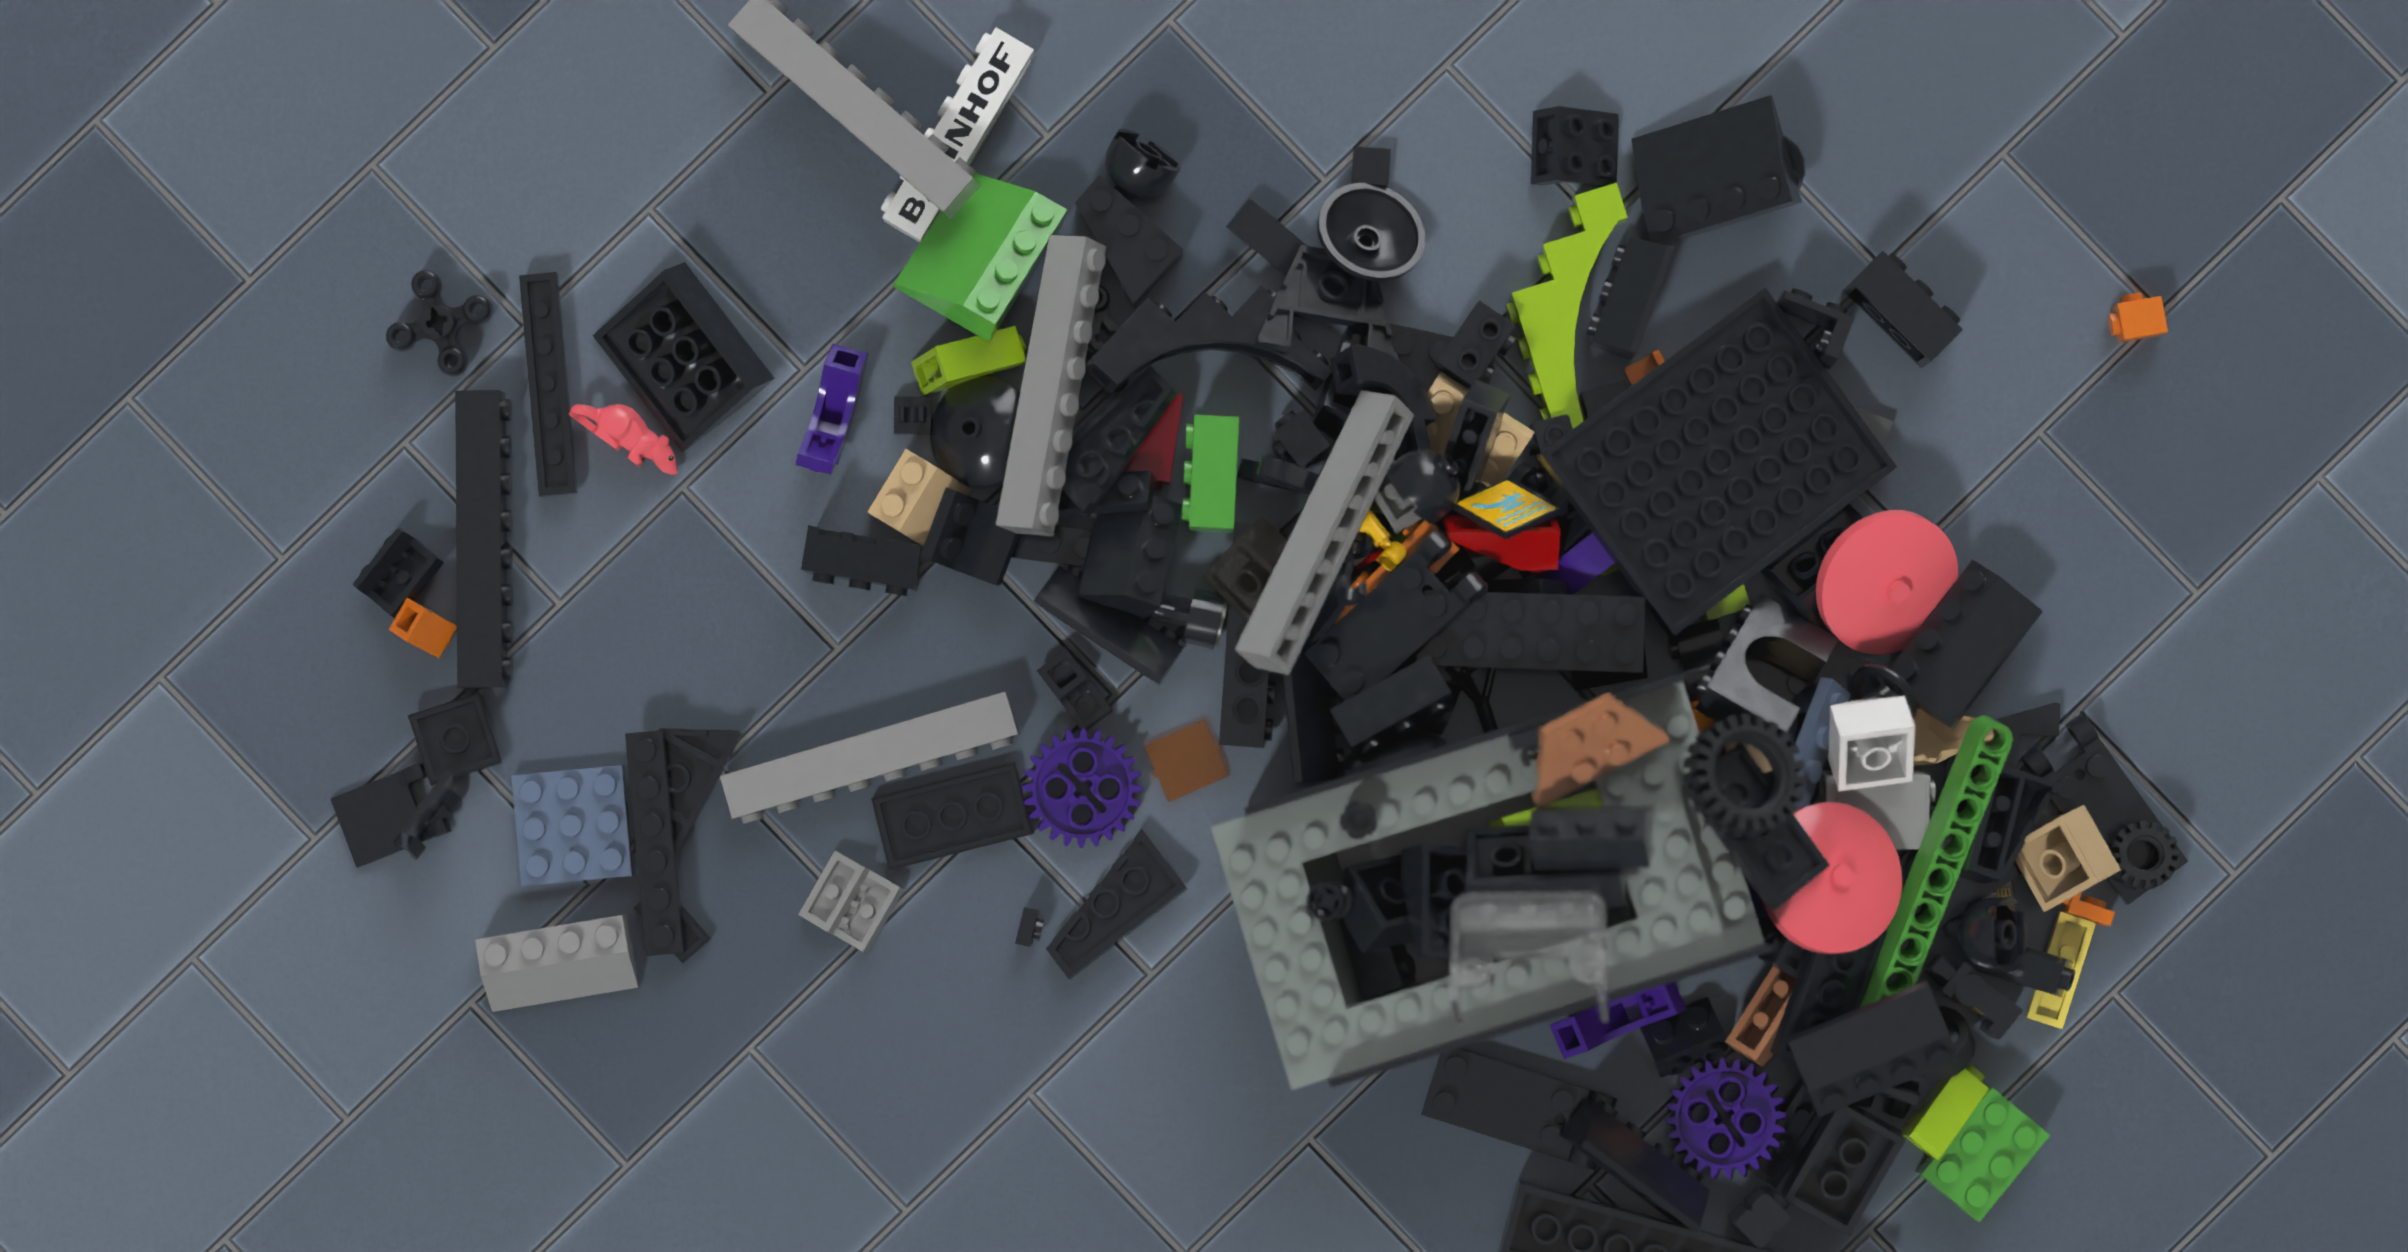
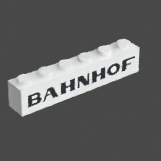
[881,27,1035,243]

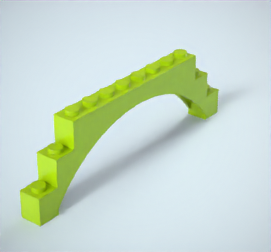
[1506,182,1750,622]

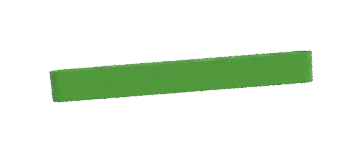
[1860,716,2013,1007]

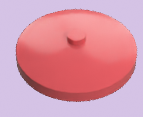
[1816,510,1958,655]
[1762,802,1902,954]

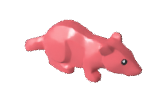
[568,404,678,475]

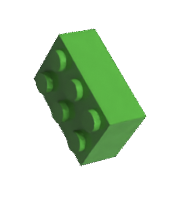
[1182,415,1239,533]
[1915,1086,2050,1222]

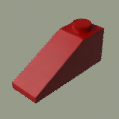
[1443,515,1561,573]

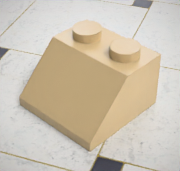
[868,449,972,546]
[2015,805,2121,912]

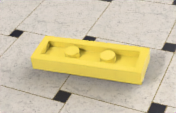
[2025,911,2096,1029]

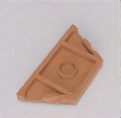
[1532,693,1670,808]

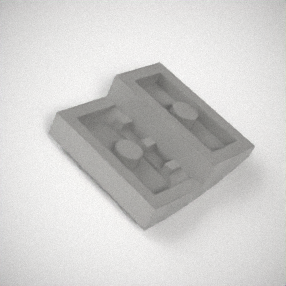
[798,850,904,954]

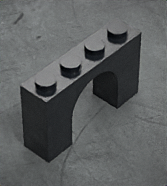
[1694,594,1839,735]

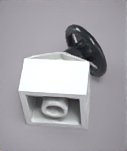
[1828,664,1917,791]

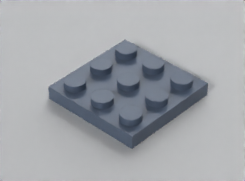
[511,765,634,886]

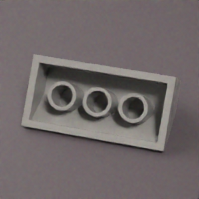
[475,914,639,1012]

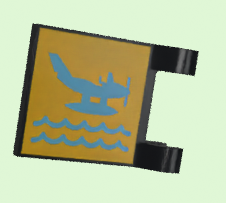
[1453,463,1577,540]

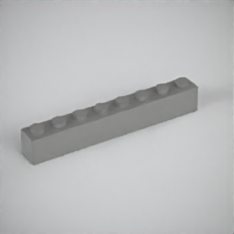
[728,0,980,219]
[996,235,1106,536]
[1235,390,1414,675]
[720,691,1020,824]

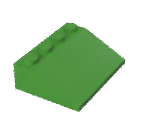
[893,173,1067,342]

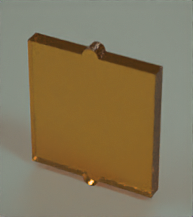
[1145,720,1228,802]

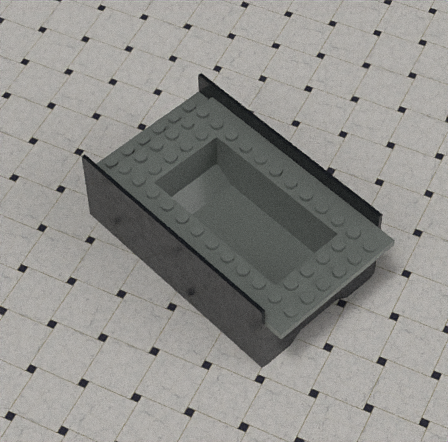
[1210,672,1772,1090]

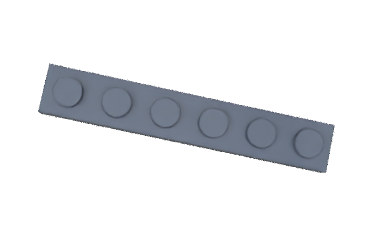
[1745,677,1851,892]

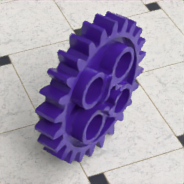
[1021,727,1143,848]
[1665,1058,1788,1180]

